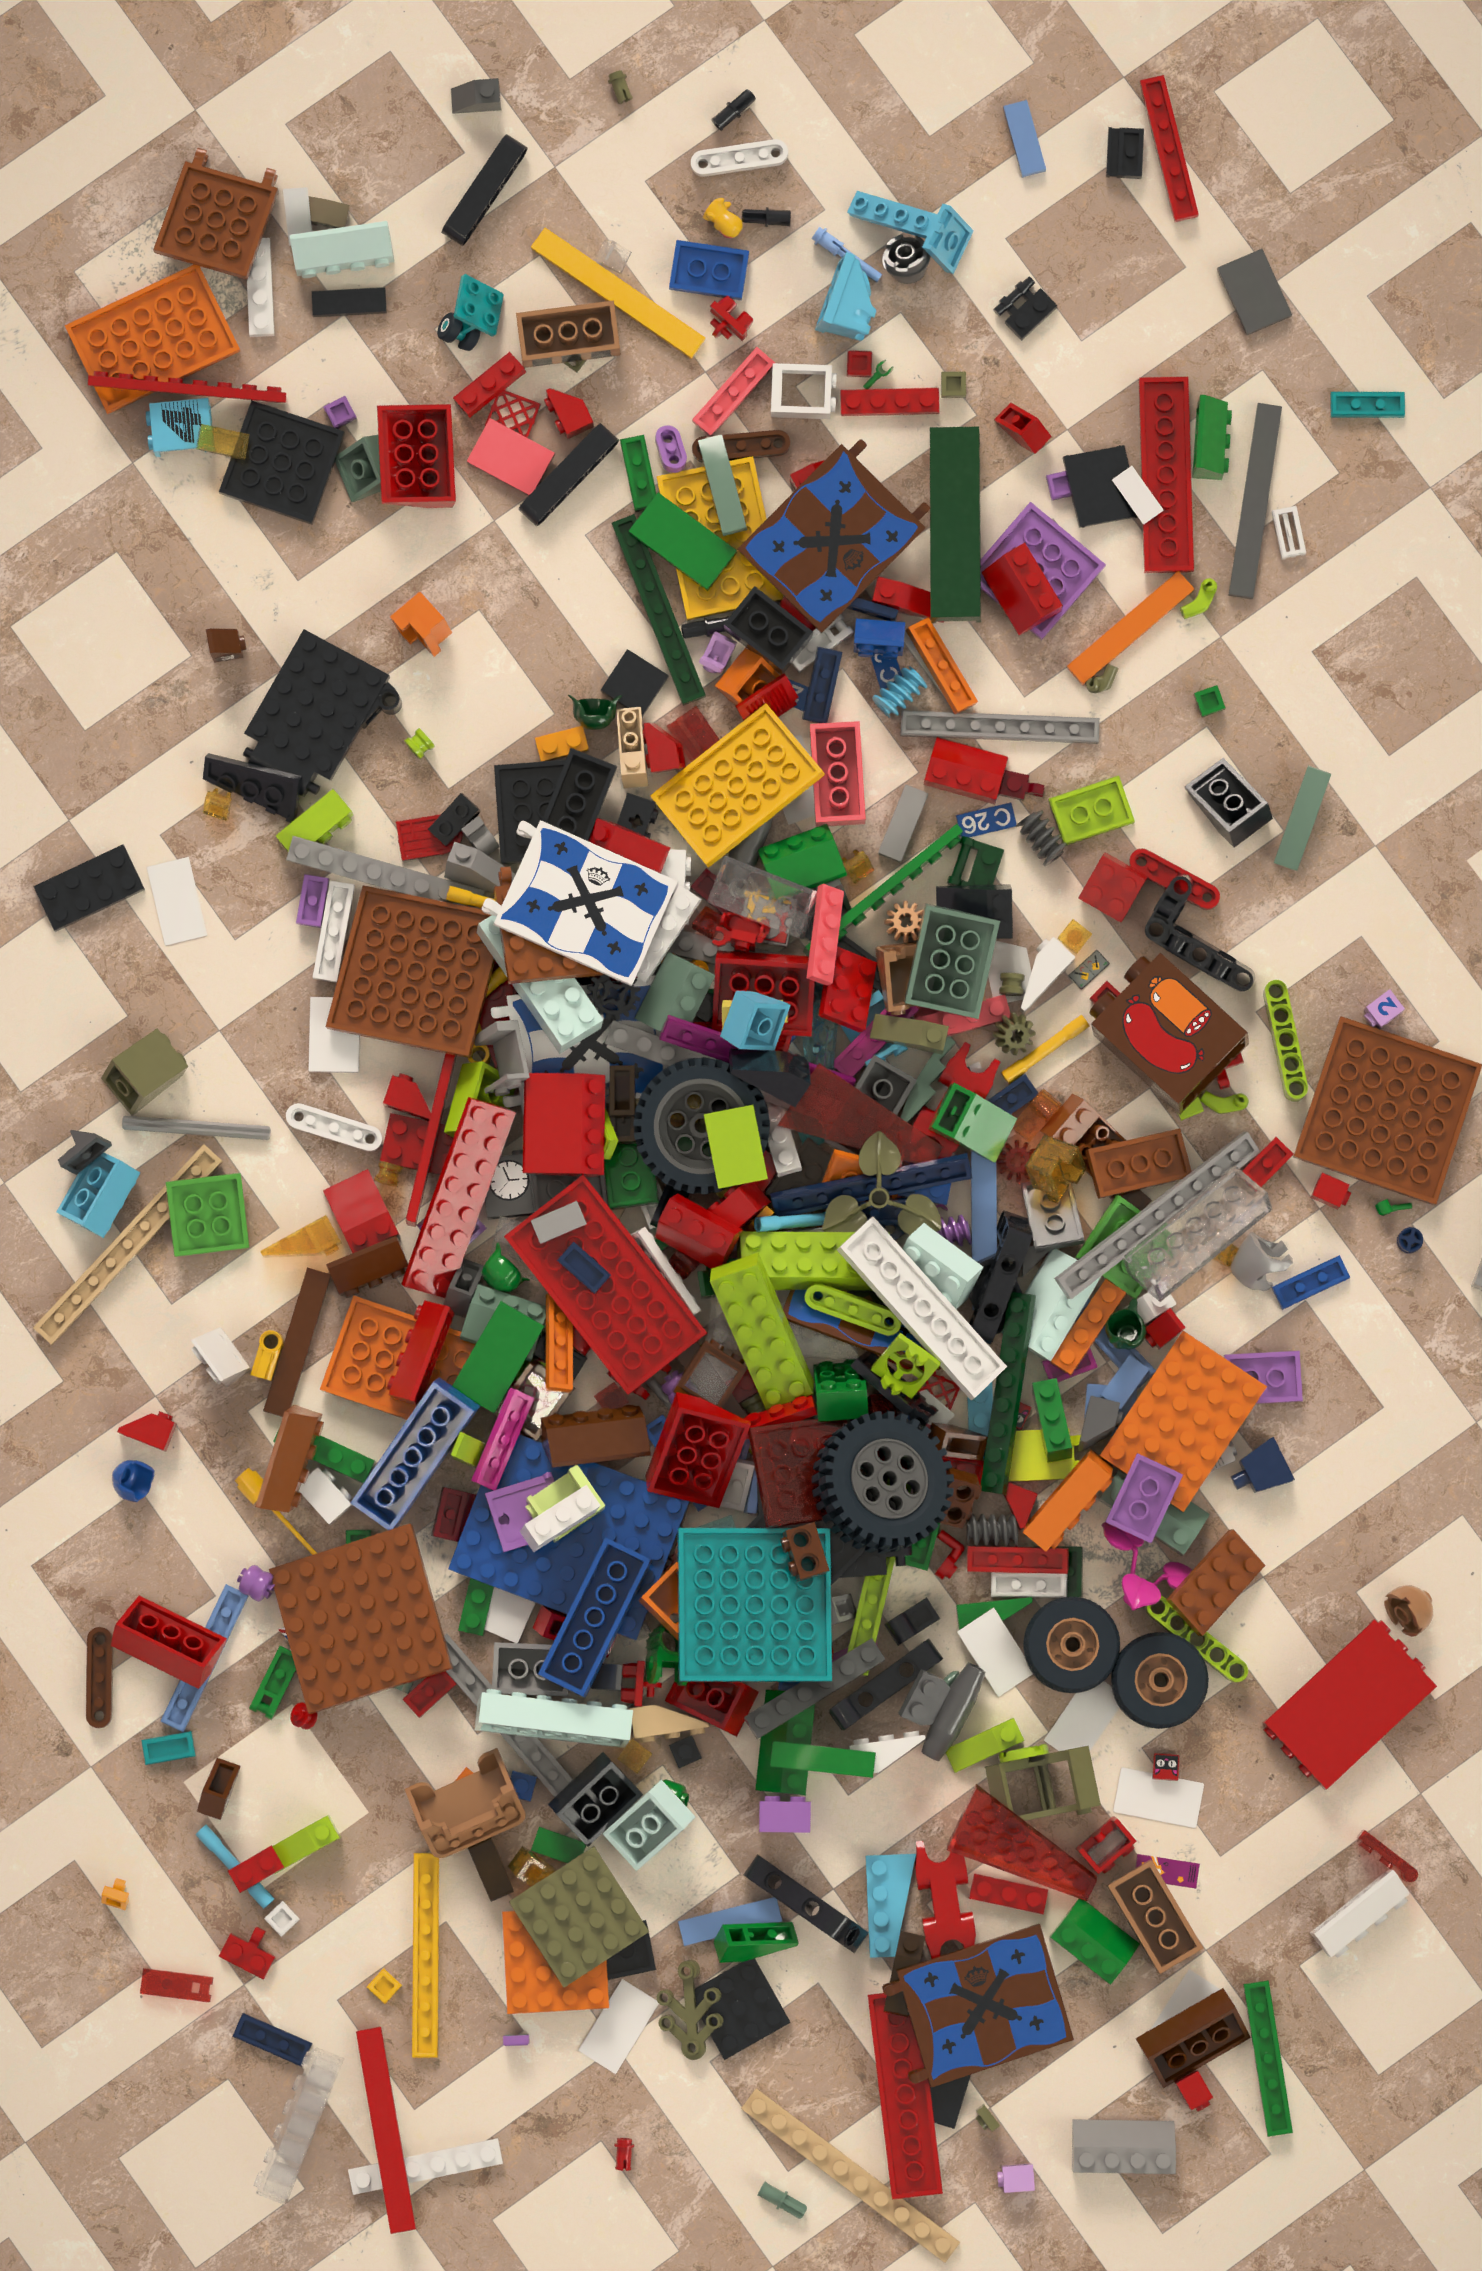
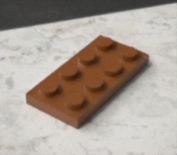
[1085,1128,1192,1199]
[1166,1529,1266,1636]

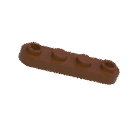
[692,430,790,463]
[86,1627,113,1728]

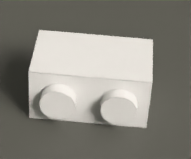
[299,1467,353,1525]

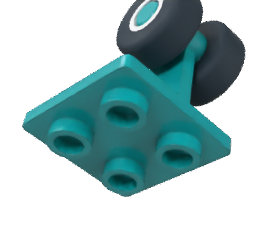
[437,274,504,351]

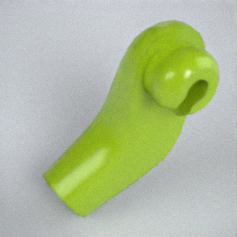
[1180,578,1217,619]
[1200,1090,1249,1114]

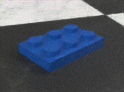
[669,240,749,301]

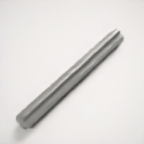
[122,1116,271,1140]

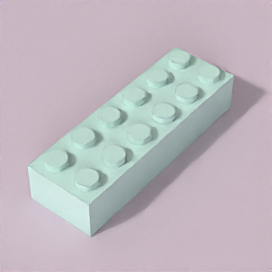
[476,915,603,1054]
[474,1689,633,1748]

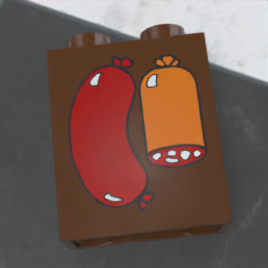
[1089,953,1249,1115]

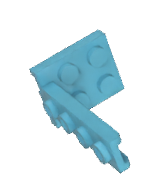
[847,191,974,274]

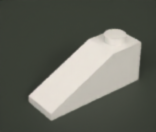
[1020,937,1075,1014]

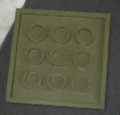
[509,1846,649,1988]

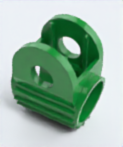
[645,1621,688,1686]

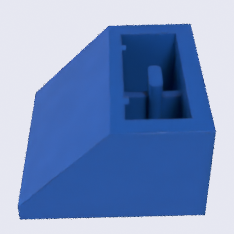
[853,618,905,659]

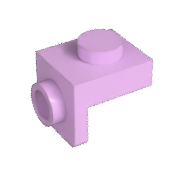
[699,631,737,673]

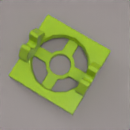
[871,1333,941,1399]

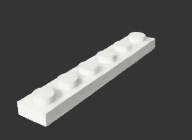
[348,2138,503,2195]

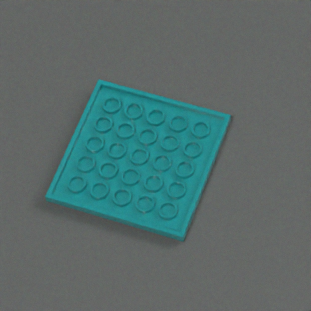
[678,1528,832,1682]

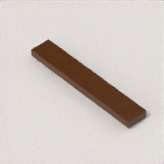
[263,1267,331,1417]

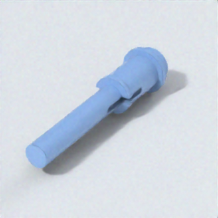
[812,227,883,282]

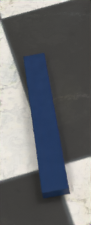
[770,1153,973,1216]

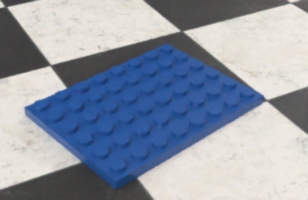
[448,1434,690,1641]

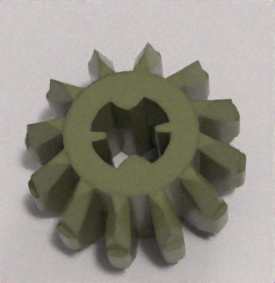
[993,1012,1036,1055]

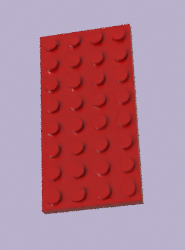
[504,1174,707,1395]

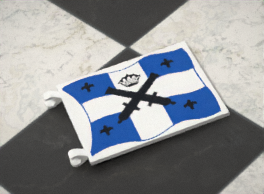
[482,820,678,986]
[491,975,667,1115]

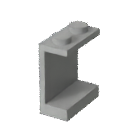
[475,1020,530,1096]

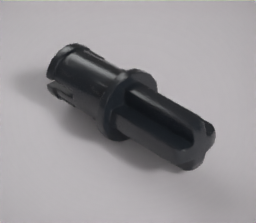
[711,89,756,131]
[741,207,791,227]
[681,616,729,639]

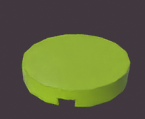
[998,1744,1049,1763]

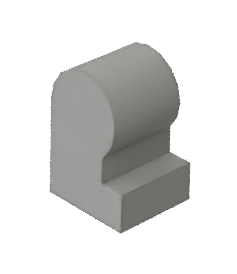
[461,816,500,855]

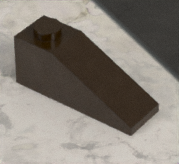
[883,1931,926,2017]

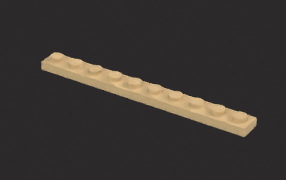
[33,1144,223,1345]
[741,2088,960,2263]

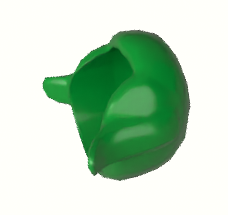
[482,1243,530,1292]

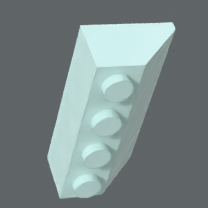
[290,221,394,278]
[1001,1249,1101,1361]

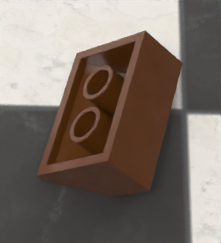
[326,1236,408,1298]

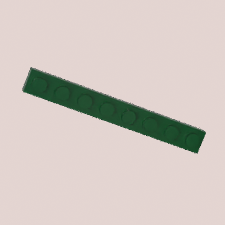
[611,514,706,706]
[981,1292,1036,1495]

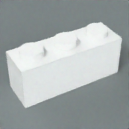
[520,1485,601,1552]

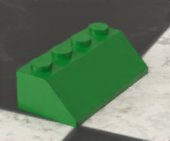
[755,1689,815,1796]

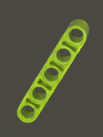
[1263,980,1308,1102]
[1145,1596,1248,1683]

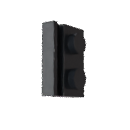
[1106,127,1144,179]

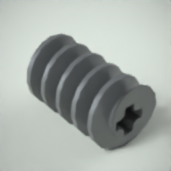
[1015,810,1067,866]
[966,1513,1018,1547]

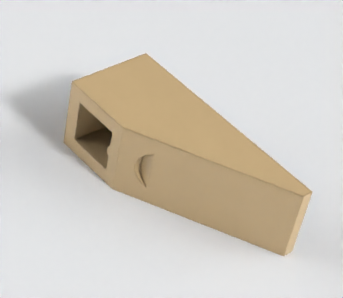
[616,707,648,789]
[630,1705,709,1743]

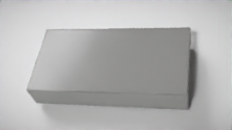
[531,1201,587,1244]

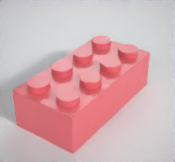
[810,721,866,827]

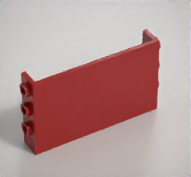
[1262,1619,1437,1790]

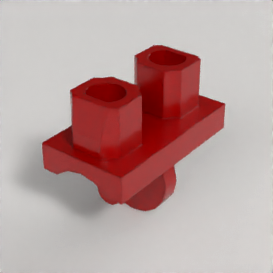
[710,295,753,341]
[621,1661,662,1707]

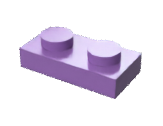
[296,874,329,928]

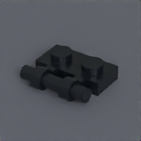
[993,276,1058,341]

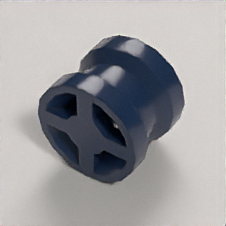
[1397,1227,1423,1254]

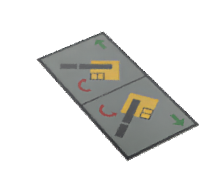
[1068,950,1110,990]

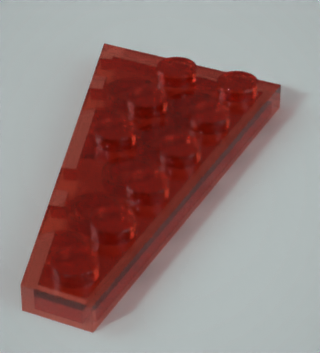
[777,1063,943,1164]
[947,1784,1097,1901]

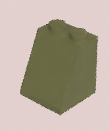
[101,1028,188,1116]

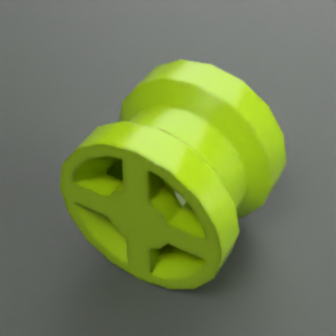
[404,728,435,759]

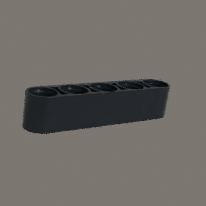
[441,134,528,246]
[518,423,619,526]

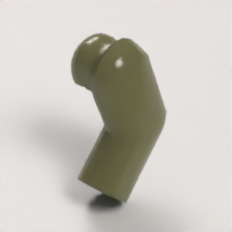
[1086,664,1119,693]

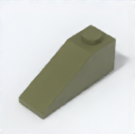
[870,1014,949,1055]

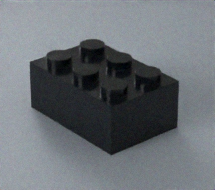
[724,586,813,675]
[548,1752,643,1847]

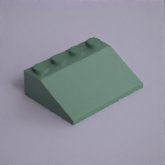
[904,903,1000,1019]

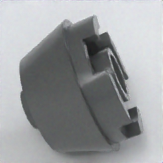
[882,234,931,284]

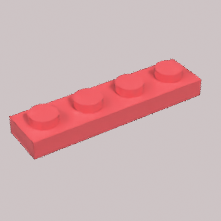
[692,347,775,436]
[806,884,844,986]
[914,994,1011,1037]

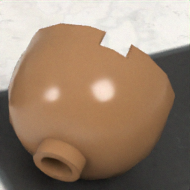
[1384,1585,1433,1637]

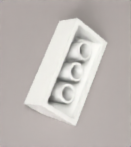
[1310,1869,1410,1958]

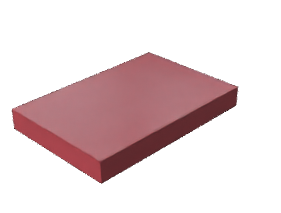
[467,418,555,495]

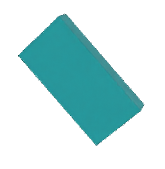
[141,1731,196,1765]

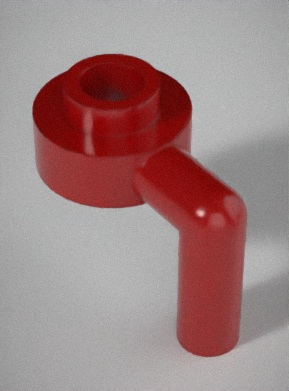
[934,1529,965,1580]

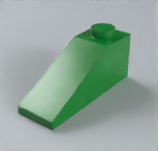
[956,1597,1032,1631]
[713,1922,799,1963]

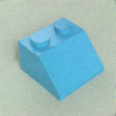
[720,991,790,1051]

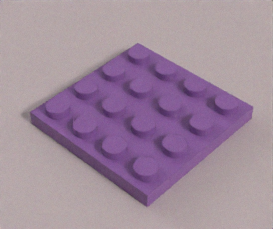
[981,502,1106,640]

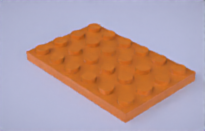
[64,264,240,414]
[320,1295,476,1433]
[1099,1331,1267,1512]

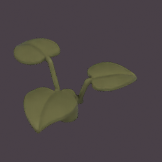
[822,1131,942,1235]

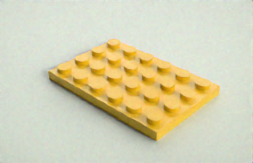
[656,456,783,621]
[650,703,825,868]

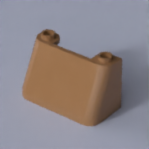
[875,942,986,1015]
[405,1748,526,1858]

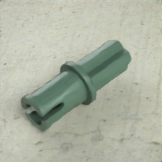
[757,2181,807,2219]

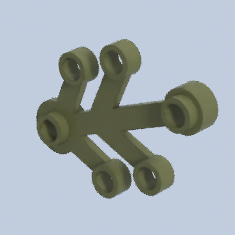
[657,1960,723,2060]

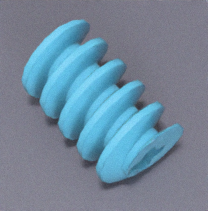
[872,666,928,718]

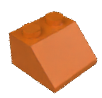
[715,648,780,705]

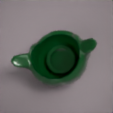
[568,695,622,730]
[1105,1298,1146,1349]

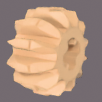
[884,901,924,943]

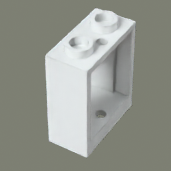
[771,363,837,419]

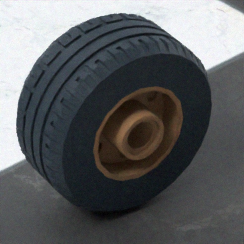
[1023,1597,1120,1693]
[1111,1632,1209,1729]

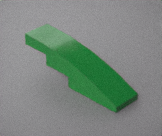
[770,1741,876,1778]

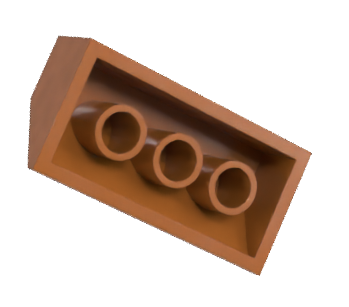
[255,1405,324,1513]

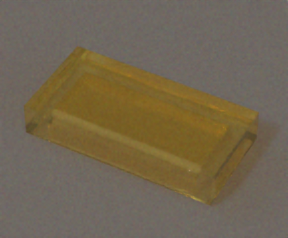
[196,424,250,460]

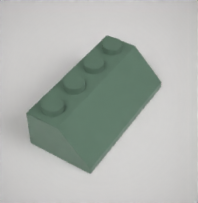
[1099,1470,1210,1556]

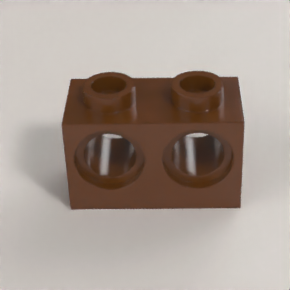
[939,1468,982,1529]
[780,1522,830,1582]

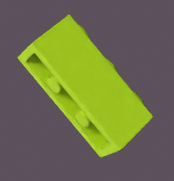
[276,789,353,852]

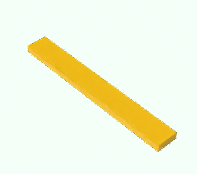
[531,228,706,359]
[412,1853,439,2058]

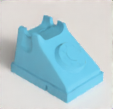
[815,252,877,341]

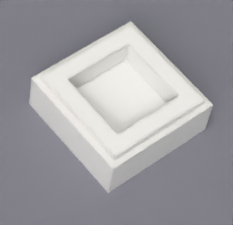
[264,1901,300,1937]

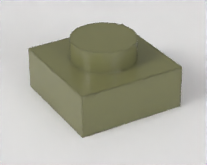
[941,372,966,398]
[976,2104,1000,2132]

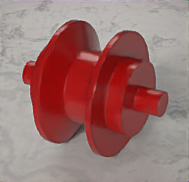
[290,1702,318,1730]

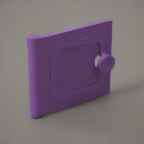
[485,1472,554,1553]

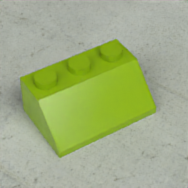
[444,1061,515,1138]

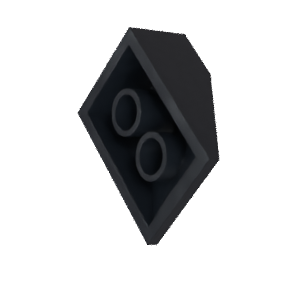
[1184,758,1273,848]
[936,884,1013,939]
[729,1049,811,1107]

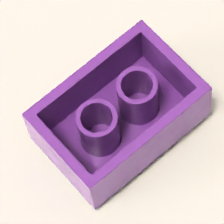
[759,1796,811,1833]

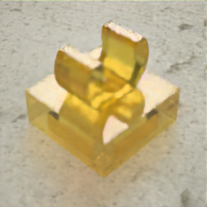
[203,788,232,821]
[842,850,874,884]

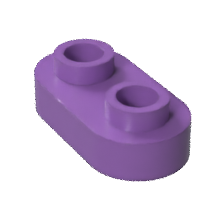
[655,425,687,473]

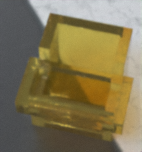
[1025,1135,1086,1204]

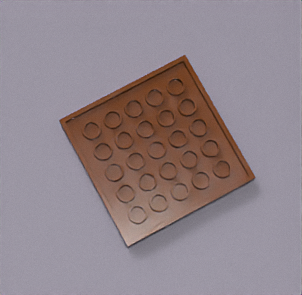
[325,885,495,1058]
[1293,1016,1482,1206]
[269,1523,453,1714]

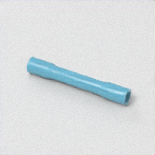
[754,1211,826,1232]
[195,1824,274,1909]

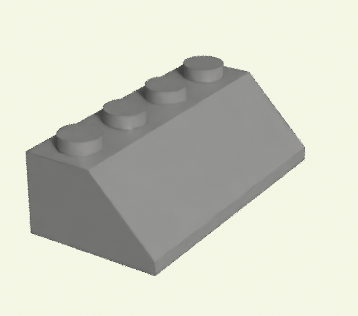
[1072,2119,1176,2174]

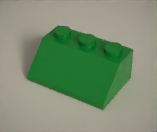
[1192,395,1232,480]
[758,824,847,901]
[1049,1897,1140,1985]

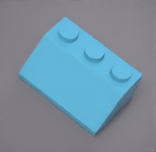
[56,1153,140,1238]

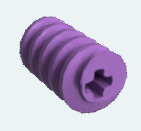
[937,1214,972,1247]

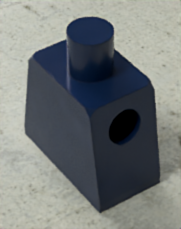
[1230,1437,1295,1493]

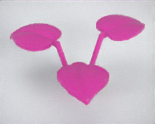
[1101,1522,1192,1611]

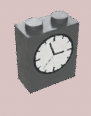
[485,1150,533,1220]

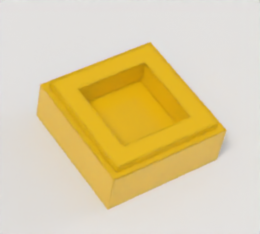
[366,1968,402,2004]

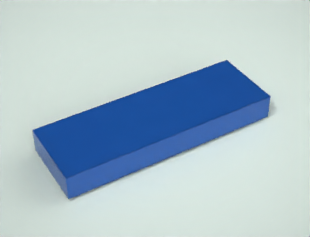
[1271,1255,1351,1310]

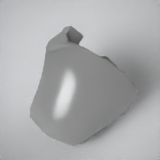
[1231,1232,1293,1291]

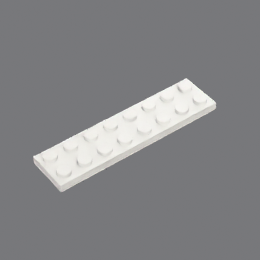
[837,1217,1007,1400]

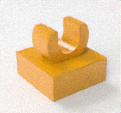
[101,1878,129,1910]

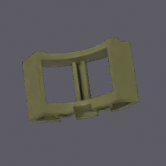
[985,1745,1101,1829]

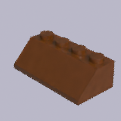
[541,1405,651,1468]
[1136,1988,1251,2088]

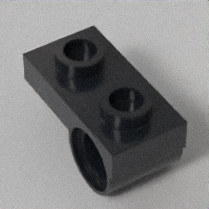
[362,682,402,729]
[428,793,480,846]
[884,1597,940,1646]

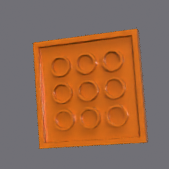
[502,1911,609,2014]

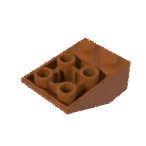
[1040,1094,1126,1177]

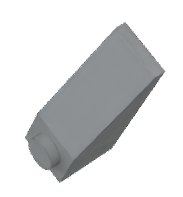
[444,842,516,893]

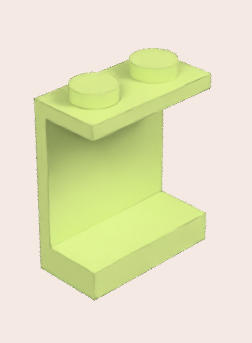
[525,1465,605,1543]

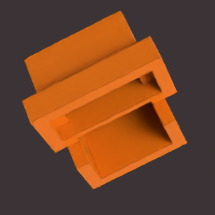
[390,592,452,657]

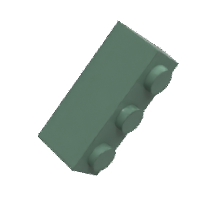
[635,951,715,1032]
[460,1284,546,1362]

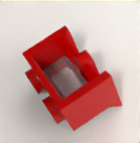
[1075,1816,1137,1874]

